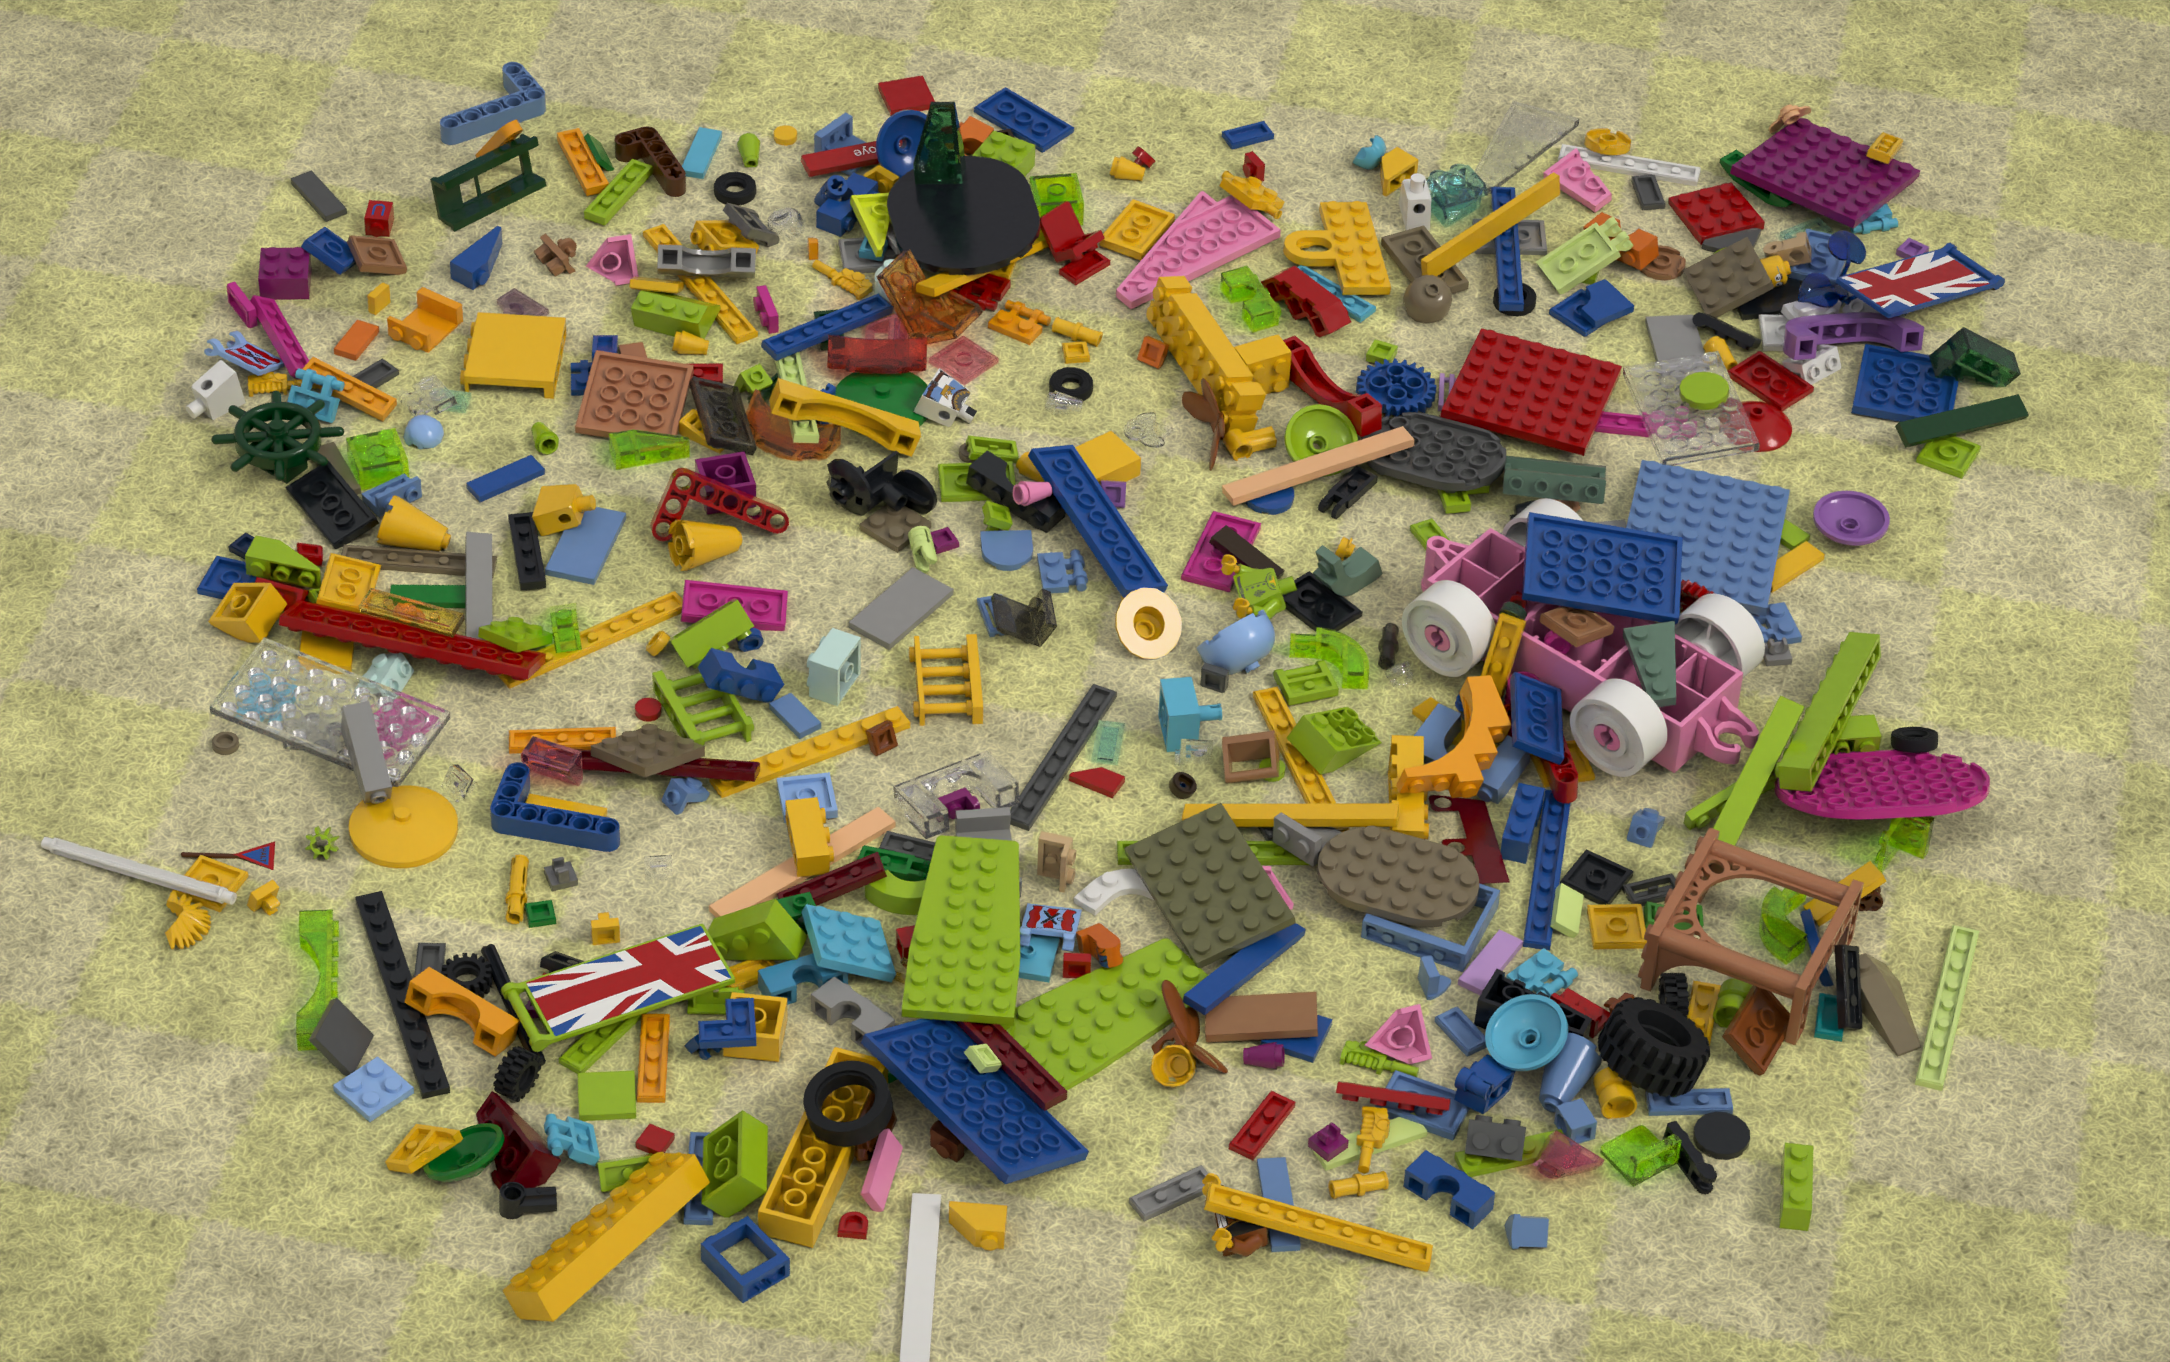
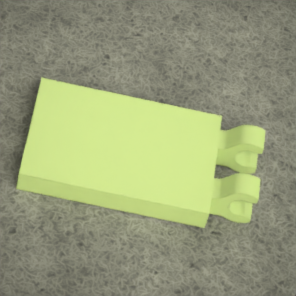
[1536,217,1634,294]

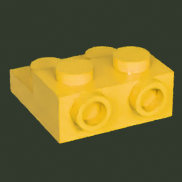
[690,220,759,254]

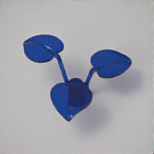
[1798,230,1907,317]

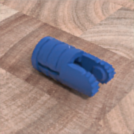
[814,175,848,207]

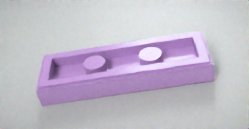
[1458,929,1523,995]

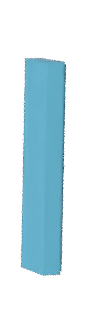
[1298,265,1376,323]

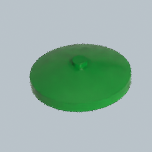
[835,366,928,434]

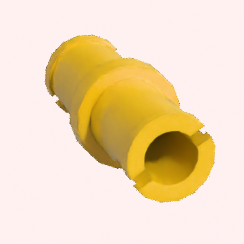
[1052,317,1103,347]
[1328,1171,1389,1199]

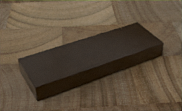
[1209,525,1285,579]

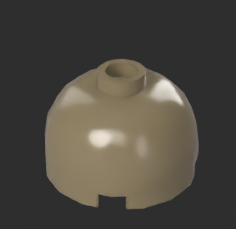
[1403,275,1452,324]

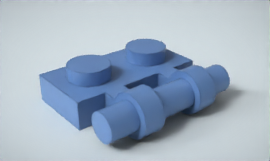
[1037,549,1088,594]
[1750,602,1802,644]

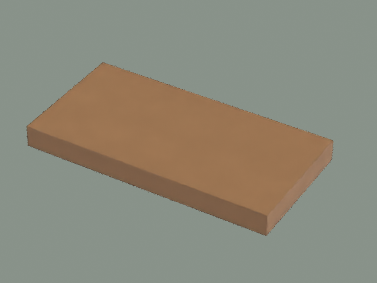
[1205,992,1318,1042]

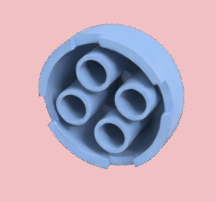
[1196,609,1275,675]

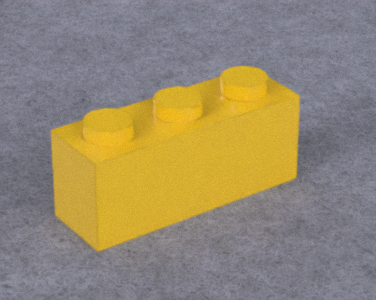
[785,797,834,877]

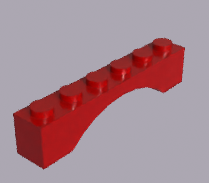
[1283,335,1382,437]

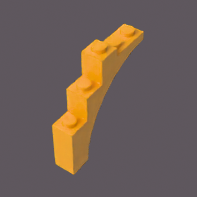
[1396,675,1511,798]

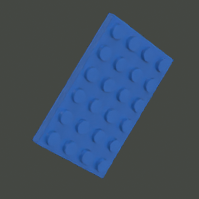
[1522,512,1683,625]

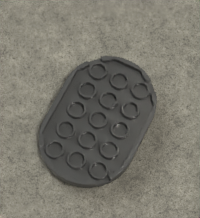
[1361,412,1506,493]

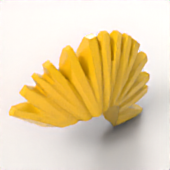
[165,890,211,949]

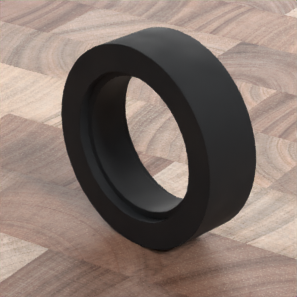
[803,1061,893,1147]

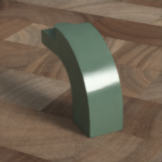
[1313,545,1383,596]

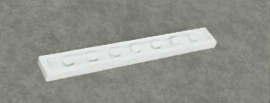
[899,1193,941,1362]

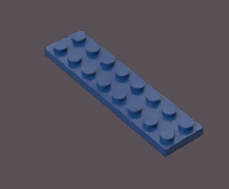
[1028,445,1168,598]

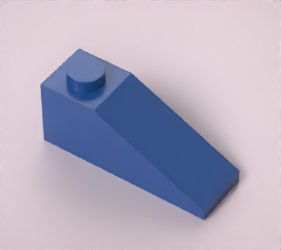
[450,226,502,290]

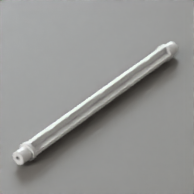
[41,837,237,905]

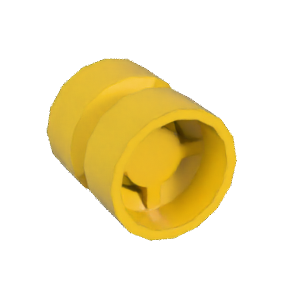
[1593,1067,1637,1119]

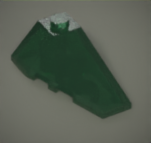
[913,102,966,184]

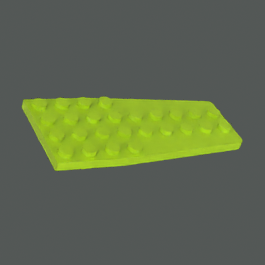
[901,835,1020,1025]
[1000,938,1208,1090]

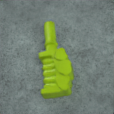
[1340,1040,1419,1077]

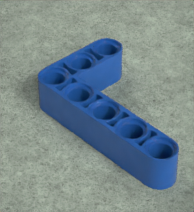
[490,762,620,852]

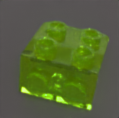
[1875,816,1935,873]
[1600,1125,1682,1187]

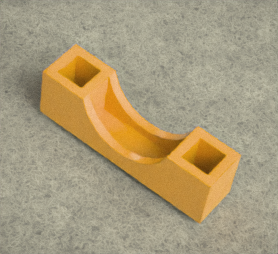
[404,967,520,1057]

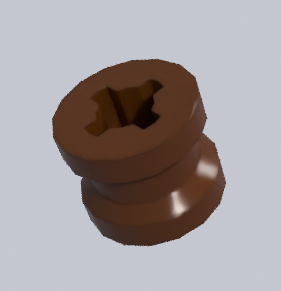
[1859,886,1883,911]

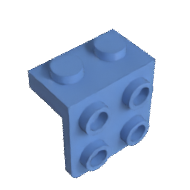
[814,113,866,175]

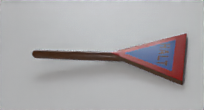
[181,841,275,870]

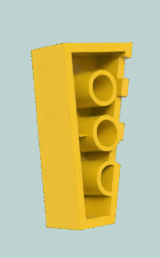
[1388,735,1429,839]

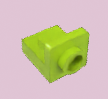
[733,363,773,394]

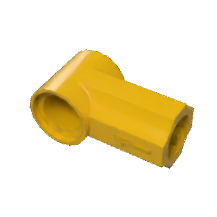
[1223,426,1277,461]

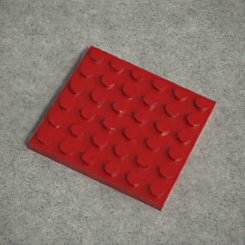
[1440,328,1622,456]

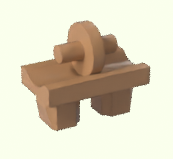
[533,233,577,277]

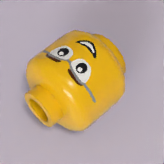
[1760,255,1791,288]

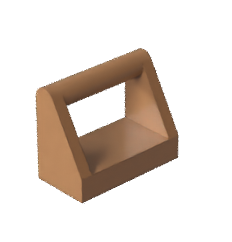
[1222,730,1280,783]

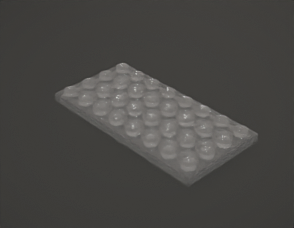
[210,637,450,787]

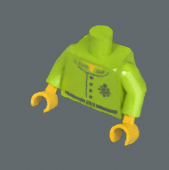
[1221,554,1297,619]

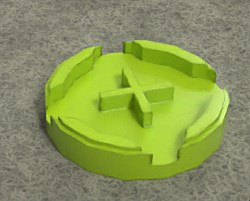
[1679,372,1729,410]

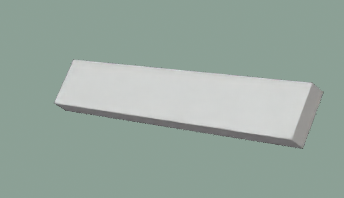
[1558,144,1701,187]

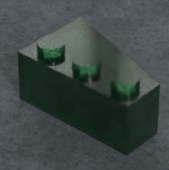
[1929,327,2021,387]

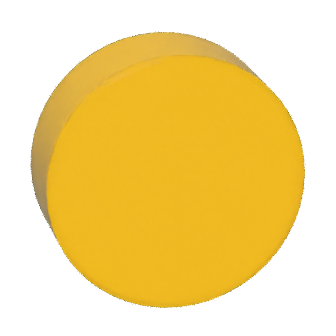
[774,125,797,146]
[646,631,670,656]

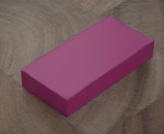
[226,281,258,328]

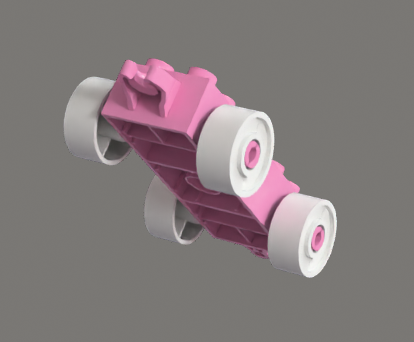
[1402,498,1765,777]

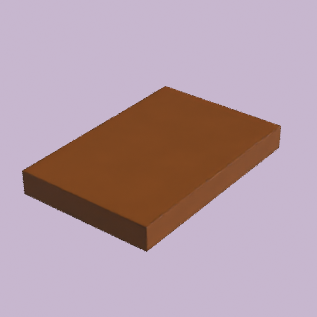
[1722,985,1790,1076]

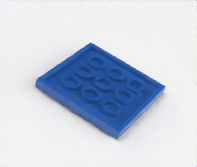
[1851,344,1962,422]

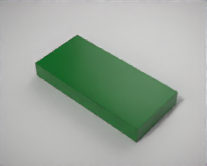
[584,133,614,171]

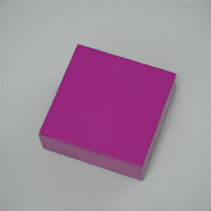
[931,527,959,554]

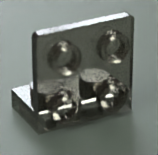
[991,589,1057,647]

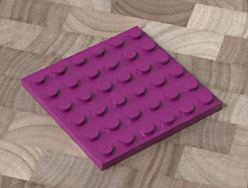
[1730,118,1921,229]

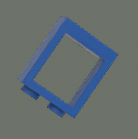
[700,1216,790,1303]

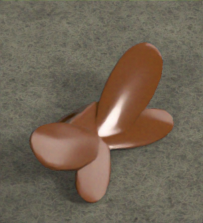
[1182,378,1226,471]
[1152,980,1228,1073]

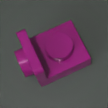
[937,787,980,821]

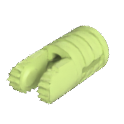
[908,526,937,573]

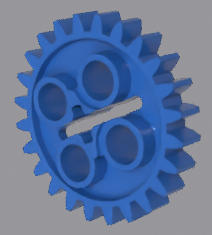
[1356,358,1437,418]

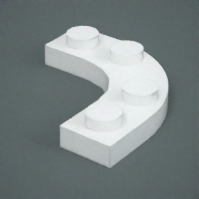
[1074,869,1154,916]

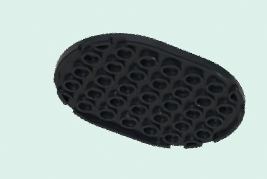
[887,156,1040,275]

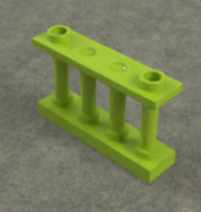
[652,670,754,745]

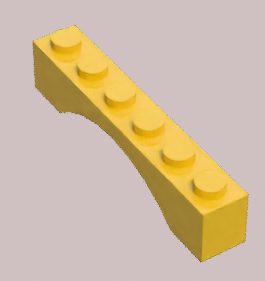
[769,378,921,457]

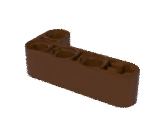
[614,126,686,197]

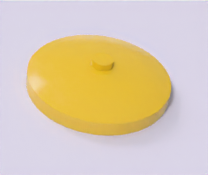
[349,785,458,868]

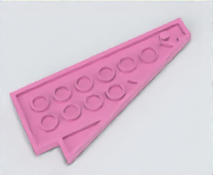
[1116,191,1281,309]

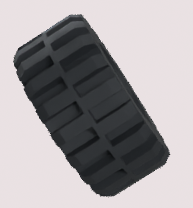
[1598,997,1710,1097]

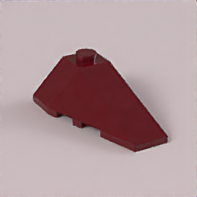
[476,1091,561,1190]

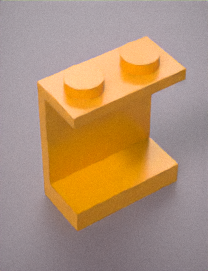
[387,287,463,353]

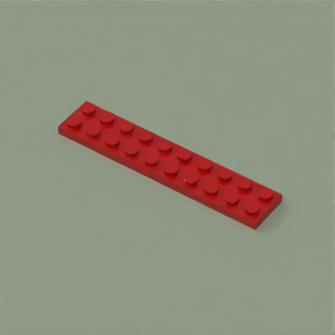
[279,600,546,681]

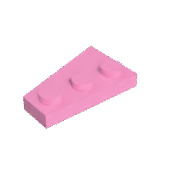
[1544,148,1612,213]

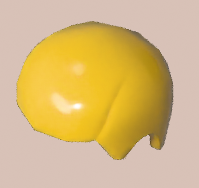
[1151,1045,1196,1088]

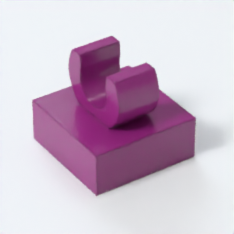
[1308,1122,1349,1162]

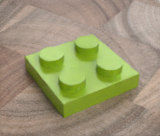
[478,617,553,653]

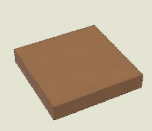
[347,235,407,275]
[1539,606,1614,647]

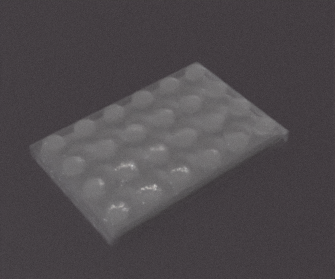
[1623,351,1759,466]

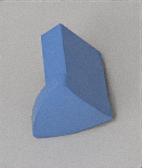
[1417,955,1451,1000]
[1504,1214,1549,1249]

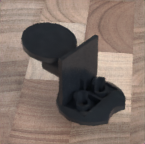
[826,451,937,516]

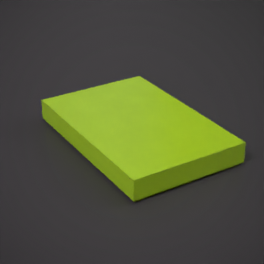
[938,461,1016,502]

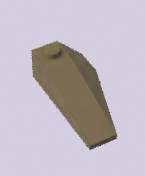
[1859,953,1921,1057]

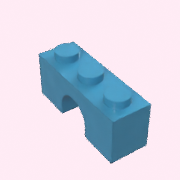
[758,953,848,1005]

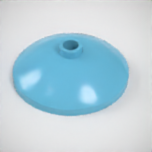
[1485,994,1568,1071]

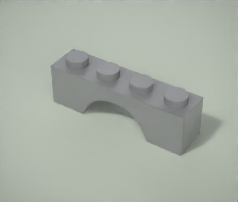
[657,244,756,278]

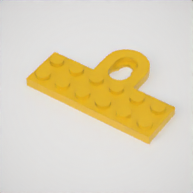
[1283,201,1391,295]

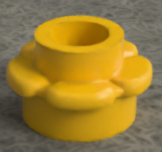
[1335,537,1356,561]

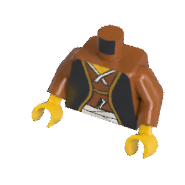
[1202,1173,1270,1257]

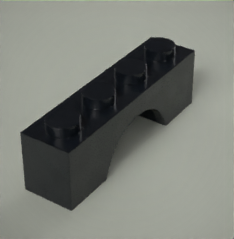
[966,450,1066,533]

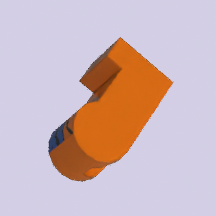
[1076,923,1123,968]

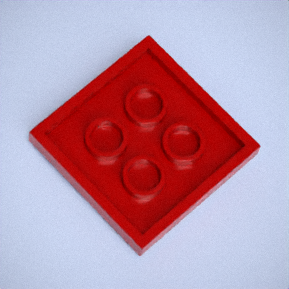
[1668,182,1765,245]

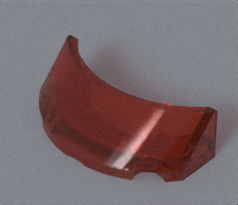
[827,335,927,374]

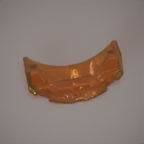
[743,389,841,461]

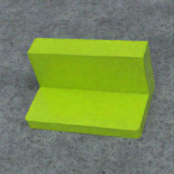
[596,1153,654,1192]

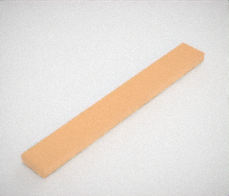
[1222,426,1414,506]
[709,807,896,918]

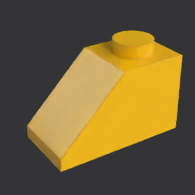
[1380,147,1418,196]
[949,1201,1007,1251]

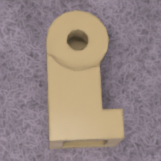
[1763,231,1812,266]

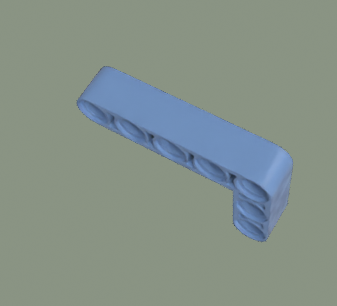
[440,62,546,145]

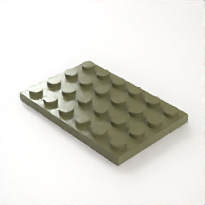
[1124,803,1296,968]

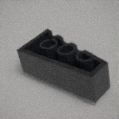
[1474,968,1592,1044]

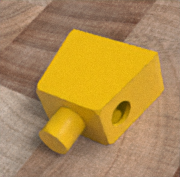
[532,484,596,536]

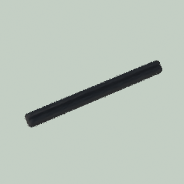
[481,944,546,1066]

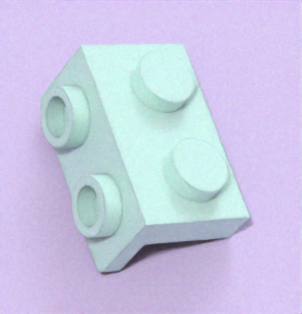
[355,652,414,704]

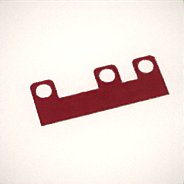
[1428,795,1510,884]

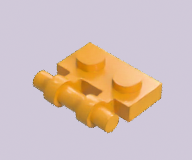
[988,300,1051,345]

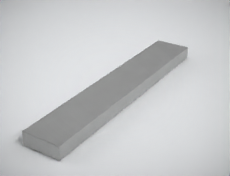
[465,532,492,641]

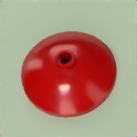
[1718,401,1792,452]

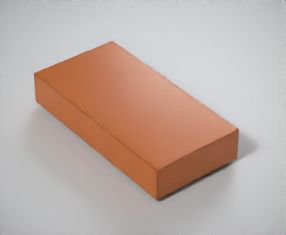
[334,320,379,361]

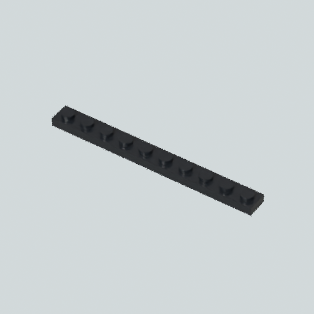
[355,891,450,1099]

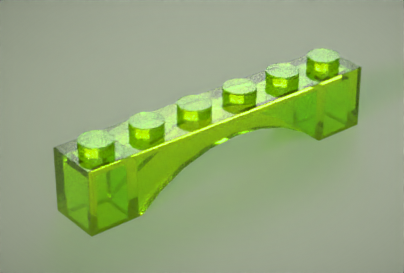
[296,909,340,1051]

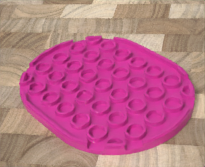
[1774,750,1990,820]

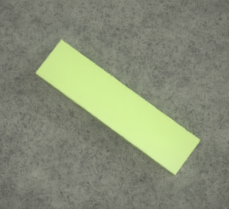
[1313,1112,1427,1171]

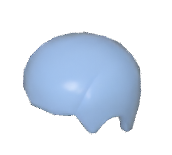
[403,414,444,449]

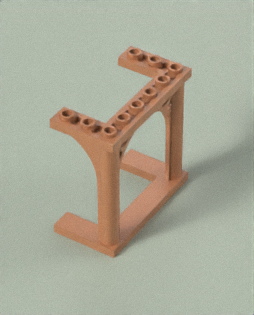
[1638,827,1864,1045]

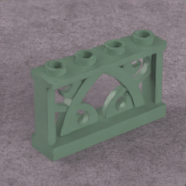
[1503,456,1606,504]

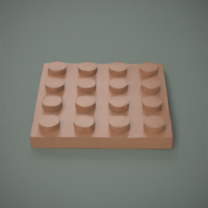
[575,350,694,448]

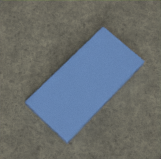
[545,507,626,585]

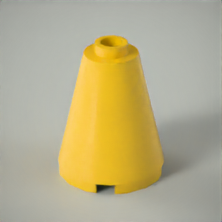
[377,495,451,552]
[668,520,742,571]

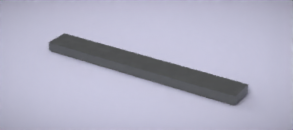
[1010,684,1117,831]

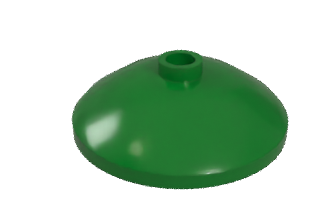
[423,1123,504,1182]

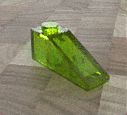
[609,429,690,470]
[550,603,582,653]

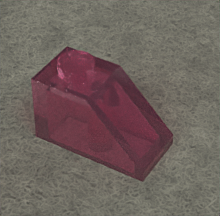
[1533,1130,1604,1179]

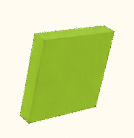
[1916,436,1981,479]
[578,1070,636,1121]

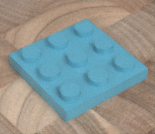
[801,904,896,983]

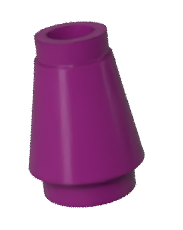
[1243,1042,1285,1070]

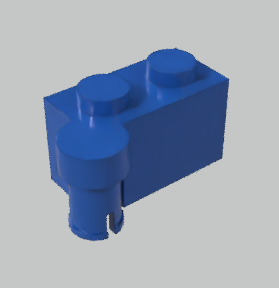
[1454,1054,1515,1114]

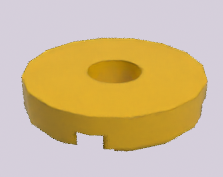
[1584,128,1631,155]

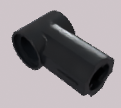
[499,1182,557,1220]

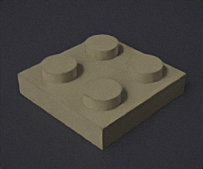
[859,504,931,553]

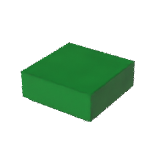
[525,900,556,928]

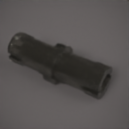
[1378,623,1399,670]

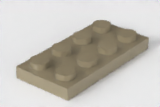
[1381,226,1469,294]

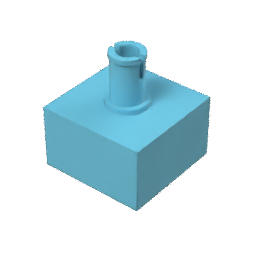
[1158,677,1222,752]

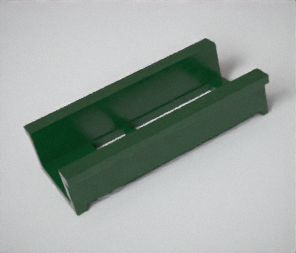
[430,134,547,232]

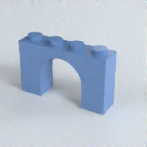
[1414,703,1530,804]

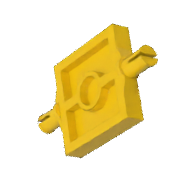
[1219,171,1285,219]

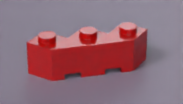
[1261,266,1351,338]

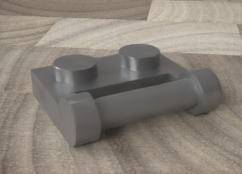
[723,203,780,247]

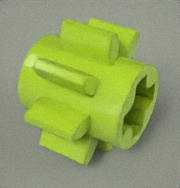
[305,826,339,860]

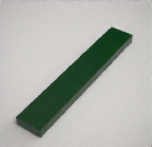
[1895,394,2029,448]

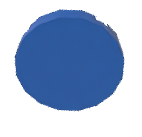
[1246,487,1294,515]

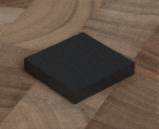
[1560,849,1634,905]

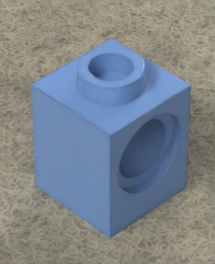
[1554,1098,1597,1146]

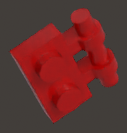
[949,273,1011,311]

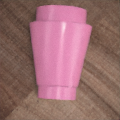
[1012,481,1052,506]

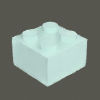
[807,628,861,706]

